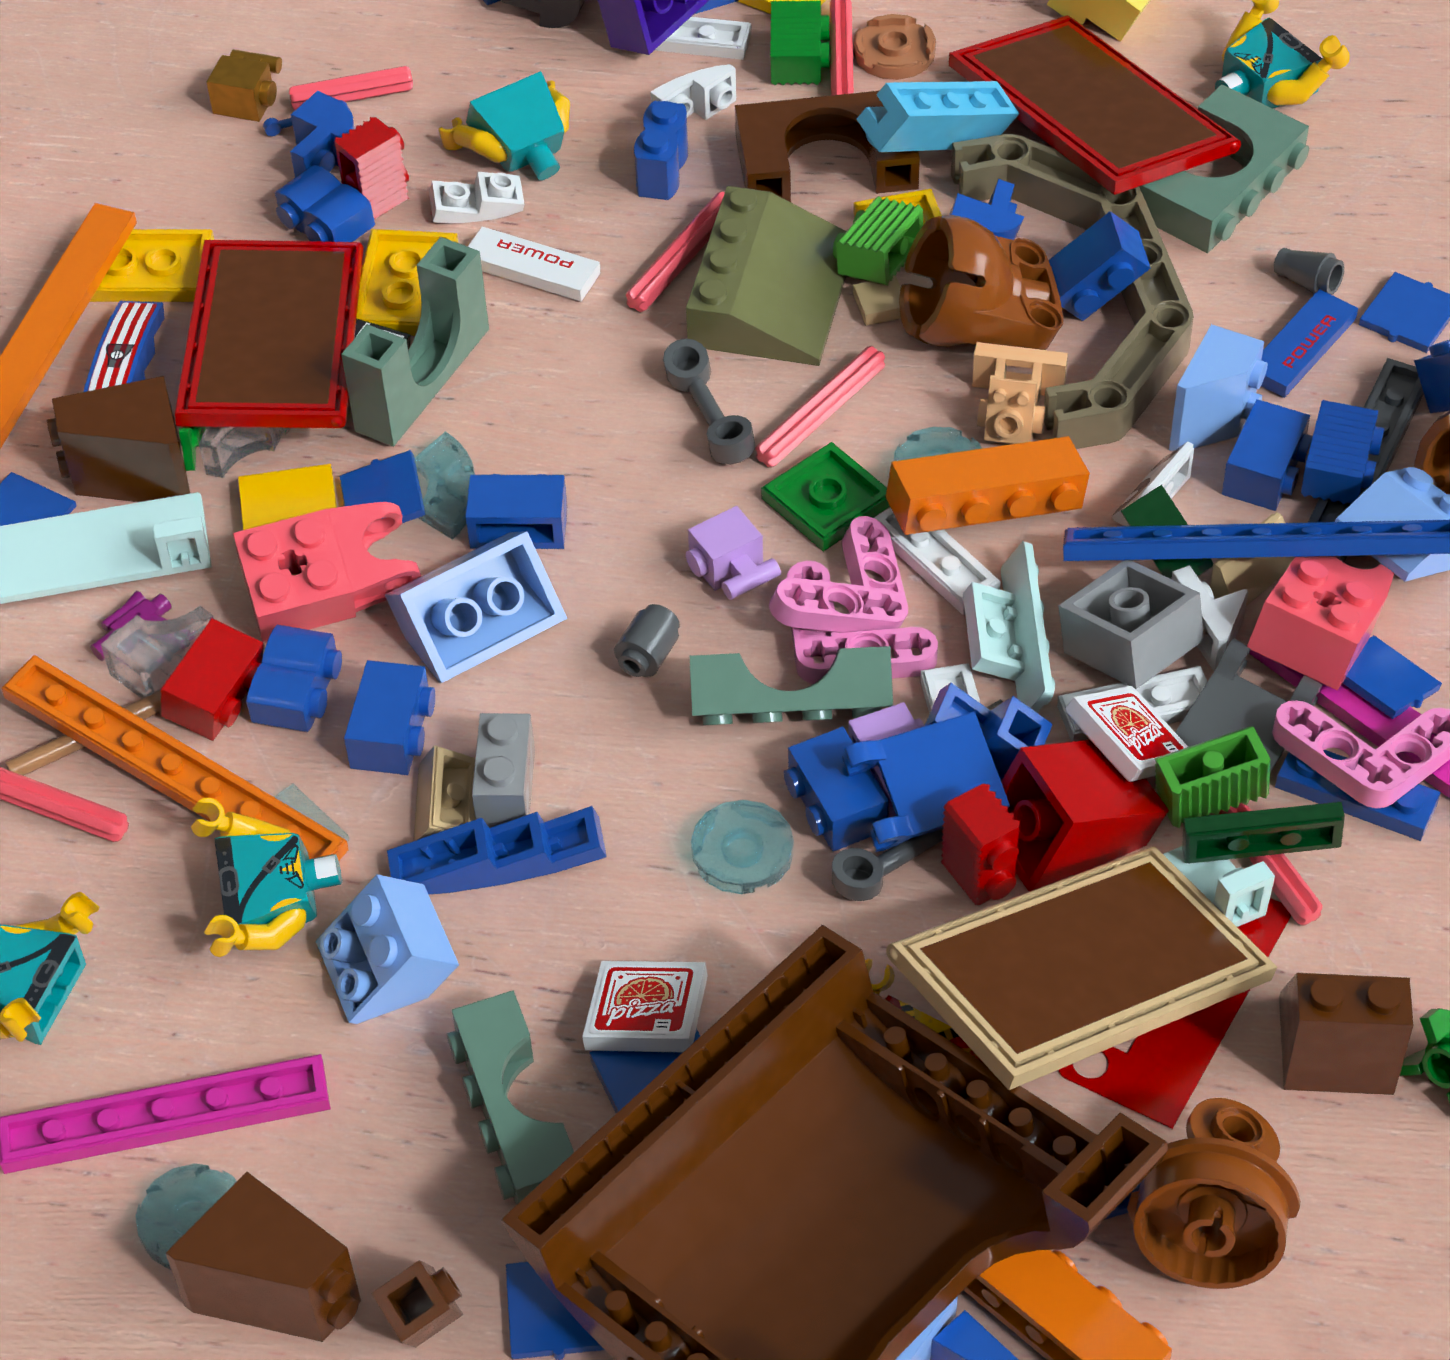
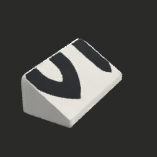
[1112,441,1194,526]

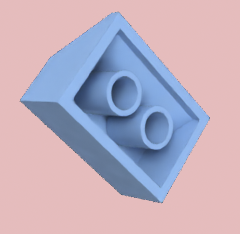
[385,531,567,683]

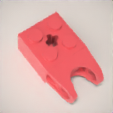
[233,502,421,642]
[1247,556,1394,691]

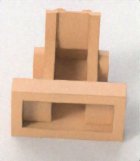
[972,342,1068,444]

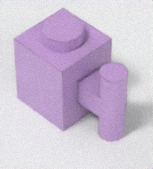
[686,506,781,600]

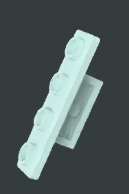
[963,541,1055,713]

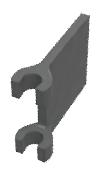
[1175,638,1323,773]

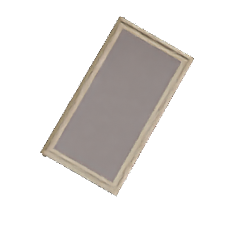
[886,846,1277,1090]

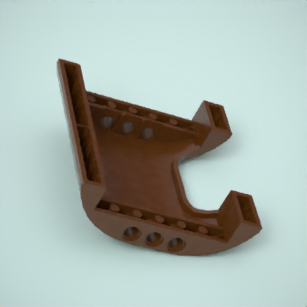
[501,925,1168,1360]

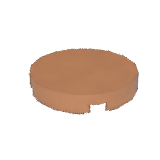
[853,14,936,80]

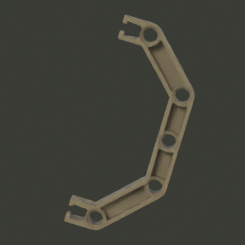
[951,134,1194,449]

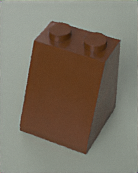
[47,376,190,502]
[1279,973,1414,1095]
[166,1172,361,1342]

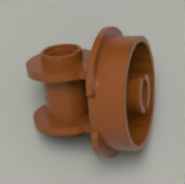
[1127,1098,1301,1289]

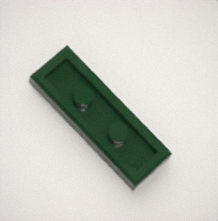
[1182,802,1345,864]

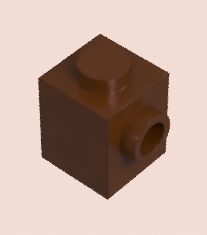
[371,1260,463,1348]

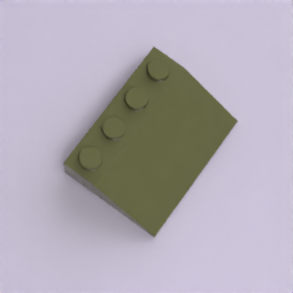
[686,186,846,366]

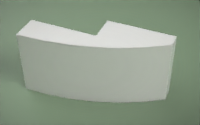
[650,64,736,120]
[429,172,525,223]

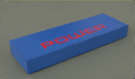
[1261,289,1358,398]

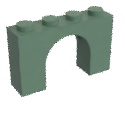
[1139,84,1309,253]
[341,237,489,447]

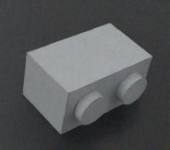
[472,713,535,828]

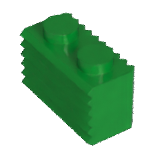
[770,1,829,85]

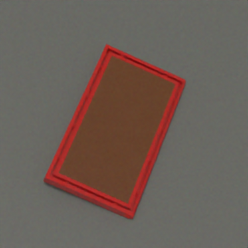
[948,15,1241,195]
[175,240,364,428]

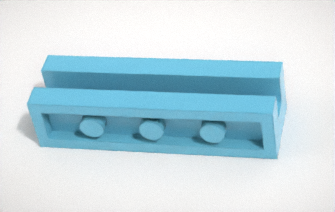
[857,81,1020,152]

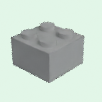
[1058,560,1204,689]

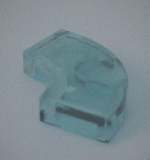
[415,431,475,540]

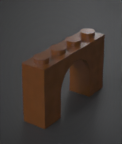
[735,91,920,202]

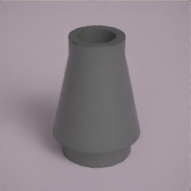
[1274,248,1345,295]

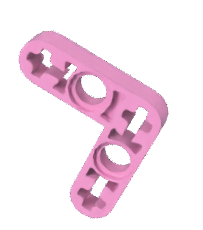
[769,516,908,633]
[787,561,938,684]
[1272,700,1450,808]

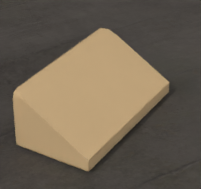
[1210,512,1295,606]
[414,745,476,841]

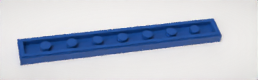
[1063,520,1450,561]

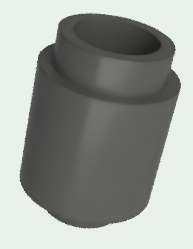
[614,604,680,677]

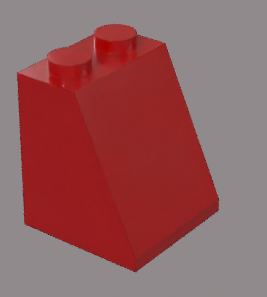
[1001,740,1169,892]

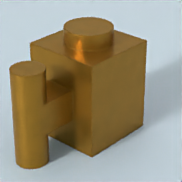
[206,49,282,122]

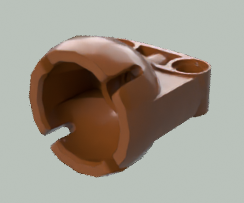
[899,215,1063,350]

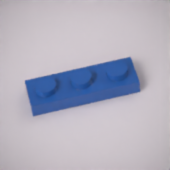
[1275,750,1441,841]

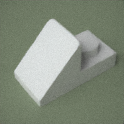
[1172,565,1248,671]

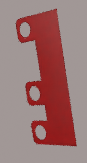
[1059,898,1291,1129]

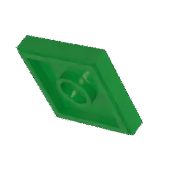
[761,442,890,552]

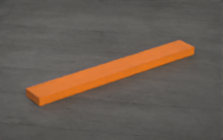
[0,203,137,449]
[1,655,349,861]

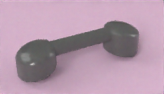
[663,339,755,465]
[831,828,944,902]

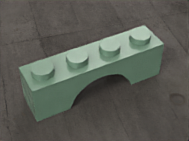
[689,646,893,725]
[447,990,574,1205]

